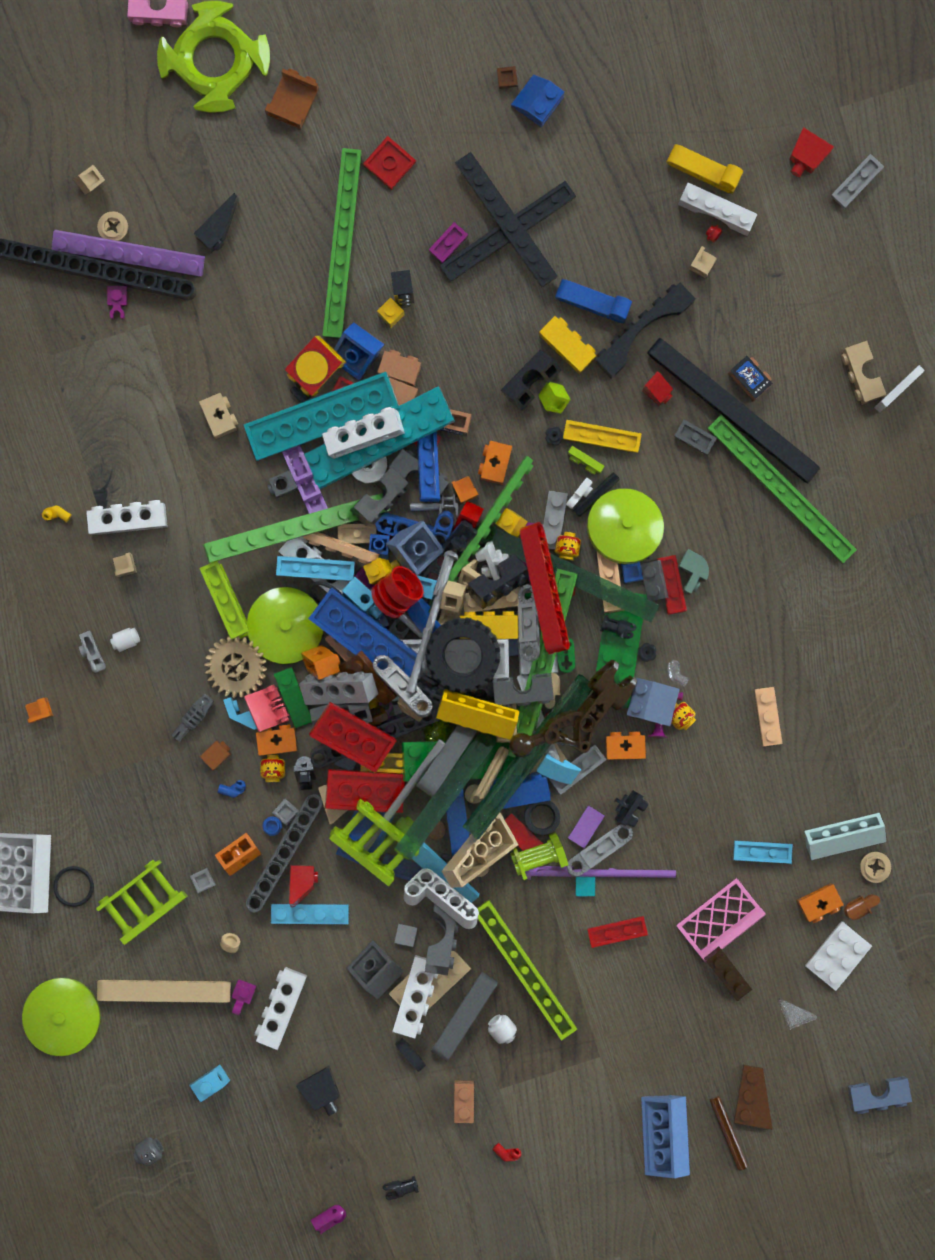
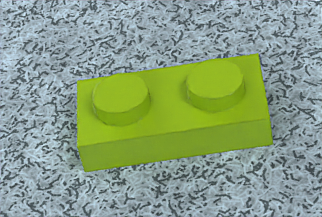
[567,446,604,475]

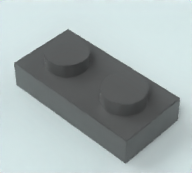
[674,419,717,455]
[641,560,669,602]

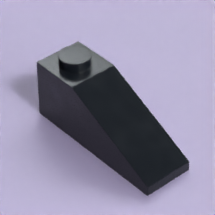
[194,193,238,253]

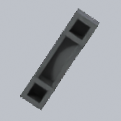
[425,903,459,976]

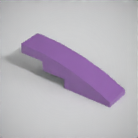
[282,445,328,514]

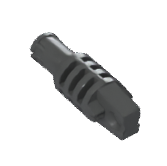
[171,694,214,742]

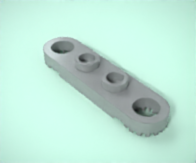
[518,585,540,662]
[373,655,432,717]
[567,824,633,877]

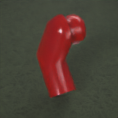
[492,1142,522,1162]

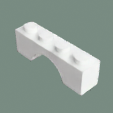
[678,183,757,236]

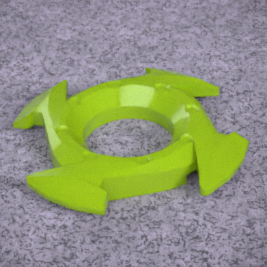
[157,1,270,113]

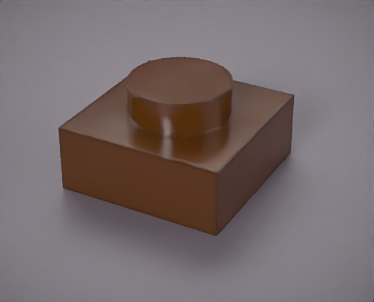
[497,66,518,89]

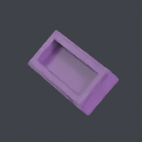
[568,806,604,848]

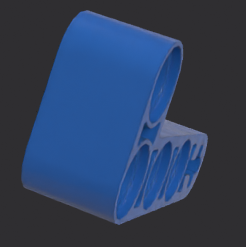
[555,279,632,324]
[375,511,455,546]
[443,780,469,857]

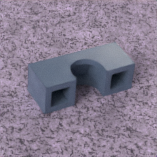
[848,1076,912,1114]

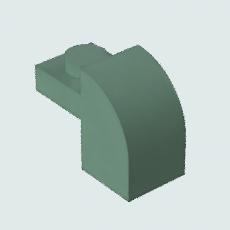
[678,549,709,595]

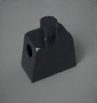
[296,1066,340,1116]

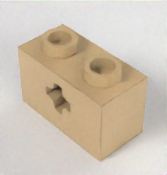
[199,393,238,439]

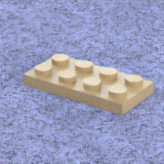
[389,951,471,1021]

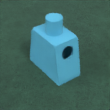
[342,577,384,620]
[189,1065,230,1102]

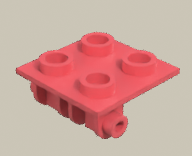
[244,684,289,732]

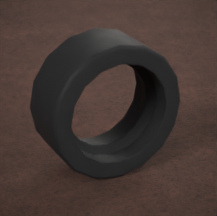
[524,800,561,836]

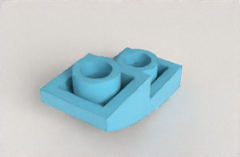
[536,754,581,784]

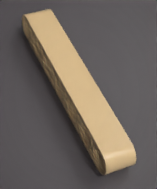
[97,980,231,1002]

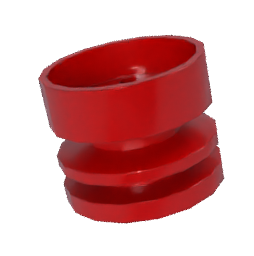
[371,566,424,618]

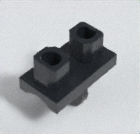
[442,520,478,556]
[416,673,449,705]
[293,756,316,790]
[614,790,649,827]

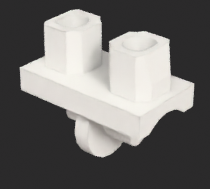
[475,541,509,580]

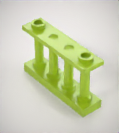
[199,561,249,640]
[329,799,420,886]
[510,832,569,880]
[96,860,188,945]

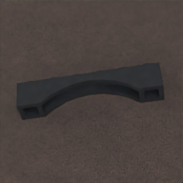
[596,282,696,379]

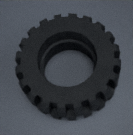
[425,617,501,693]

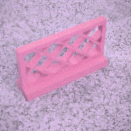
[676,878,766,963]

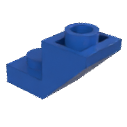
[369,534,390,560]

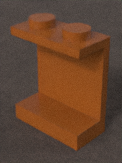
[265,69,319,129]

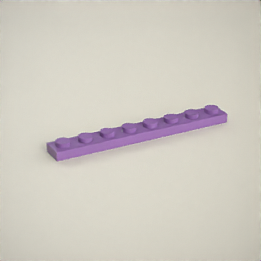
[52,230,205,276]

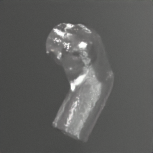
[667,660,689,687]

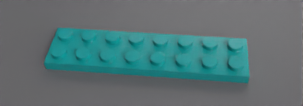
[244,372,399,461]
[304,386,455,489]

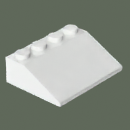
[0,833,51,913]

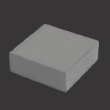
[272,798,299,826]
[190,868,216,893]
[394,924,417,947]

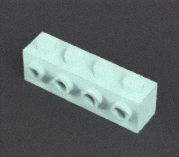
[804,813,886,860]

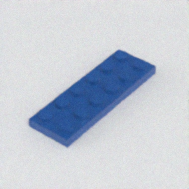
[308,588,418,678]

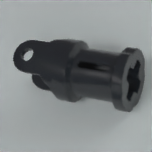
[600,615,636,639]
[383,1176,419,1200]

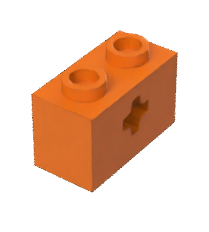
[478,441,512,485]
[301,645,340,680]
[256,725,298,756]
[605,732,646,759]
[215,833,261,876]
[796,883,844,923]

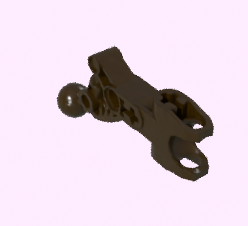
[509,659,637,757]

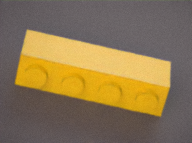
[436,689,519,740]

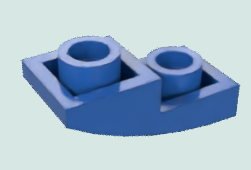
[407,598,441,634]

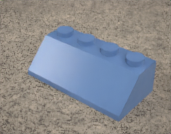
[641,1095,690,1178]

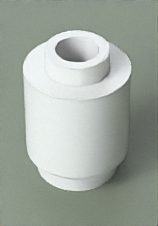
[110,628,140,652]

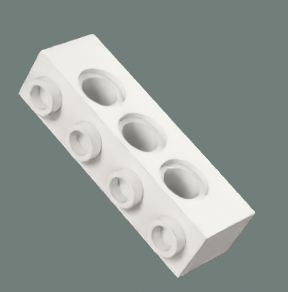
[322,407,405,459]
[87,500,168,535]
[278,537,350,595]
[393,955,438,1038]
[255,967,307,1050]

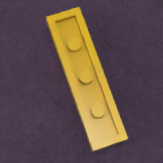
[563,420,642,453]

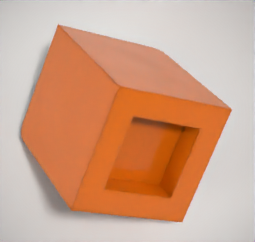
[451,476,478,504]
[25,697,53,723]

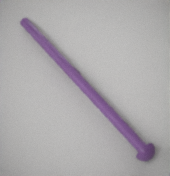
[525,866,676,880]

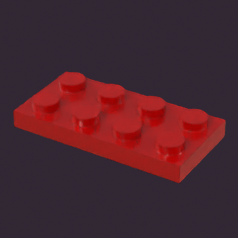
[309,702,396,773]
[325,769,405,813]

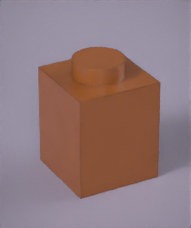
[200,740,231,770]

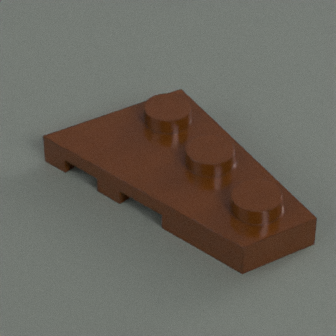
[339,650,397,705]
[734,1064,772,1130]

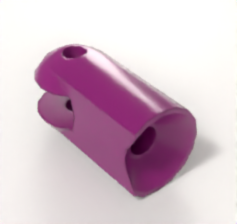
[311,1205,346,1234]

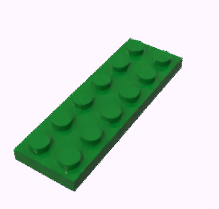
[592,591,647,708]
[402,740,517,781]

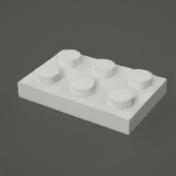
[805,921,872,991]

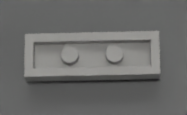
[831,154,884,209]
[543,491,568,550]
[549,744,606,795]

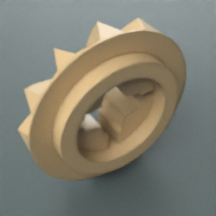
[97,212,128,241]
[860,852,891,883]

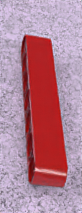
[520,522,570,655]

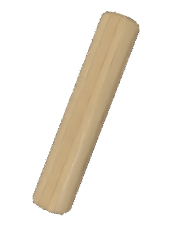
[474,747,509,800]

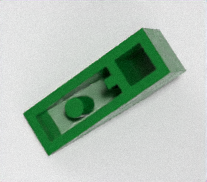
[274,667,312,728]

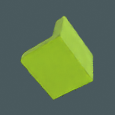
[539,382,571,414]

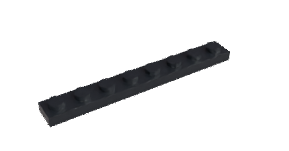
[455,152,558,288]
[440,181,576,282]

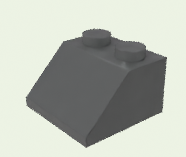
[347,940,404,999]

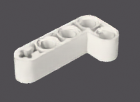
[404,869,479,929]

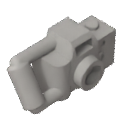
[79,631,106,673]

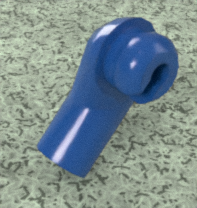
[217,780,246,798]

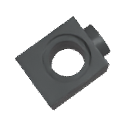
[267,470,298,499]

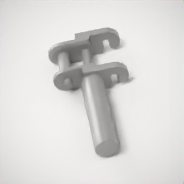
[410,494,458,519]

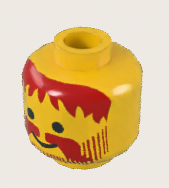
[555,532,581,561]
[671,702,696,730]
[260,755,285,782]

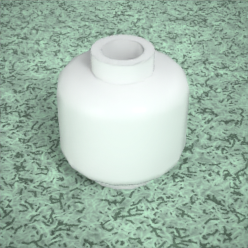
[488,1014,517,1044]

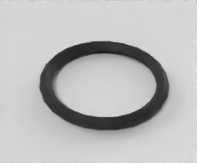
[308,581,342,605]
[53,866,94,907]

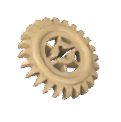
[204,636,267,698]

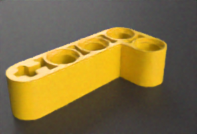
[666,144,743,194]

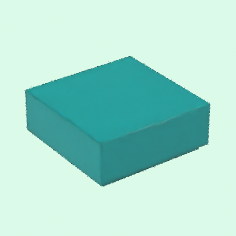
[575,877,595,896]

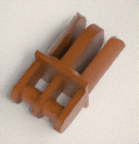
[844,894,880,920]

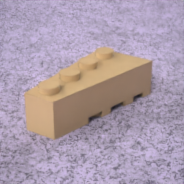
[442,812,519,888]

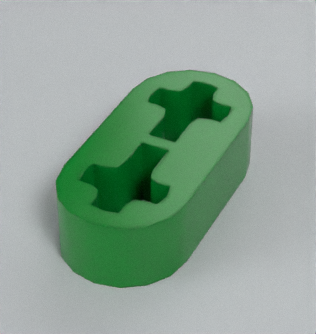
[557,637,575,673]

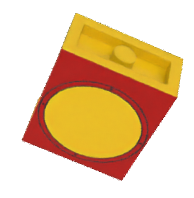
[285,336,346,396]

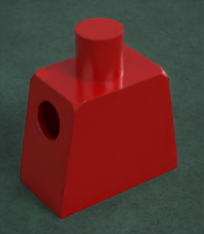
[789,128,834,177]

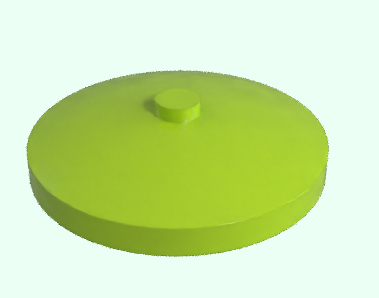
[587,489,664,564]
[247,587,323,664]
[22,978,101,1056]

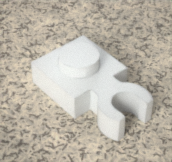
[566,478,593,509]

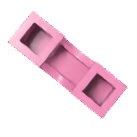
[127,0,188,27]

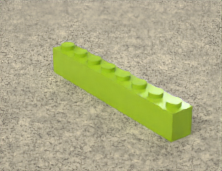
[477,899,577,1041]

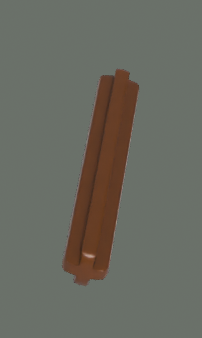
[710,1096,748,1171]

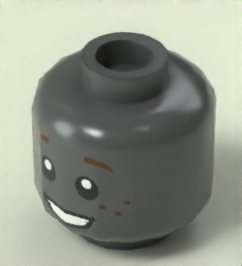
[134,1137,164,1166]

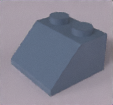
[386,521,444,575]
[627,678,680,726]

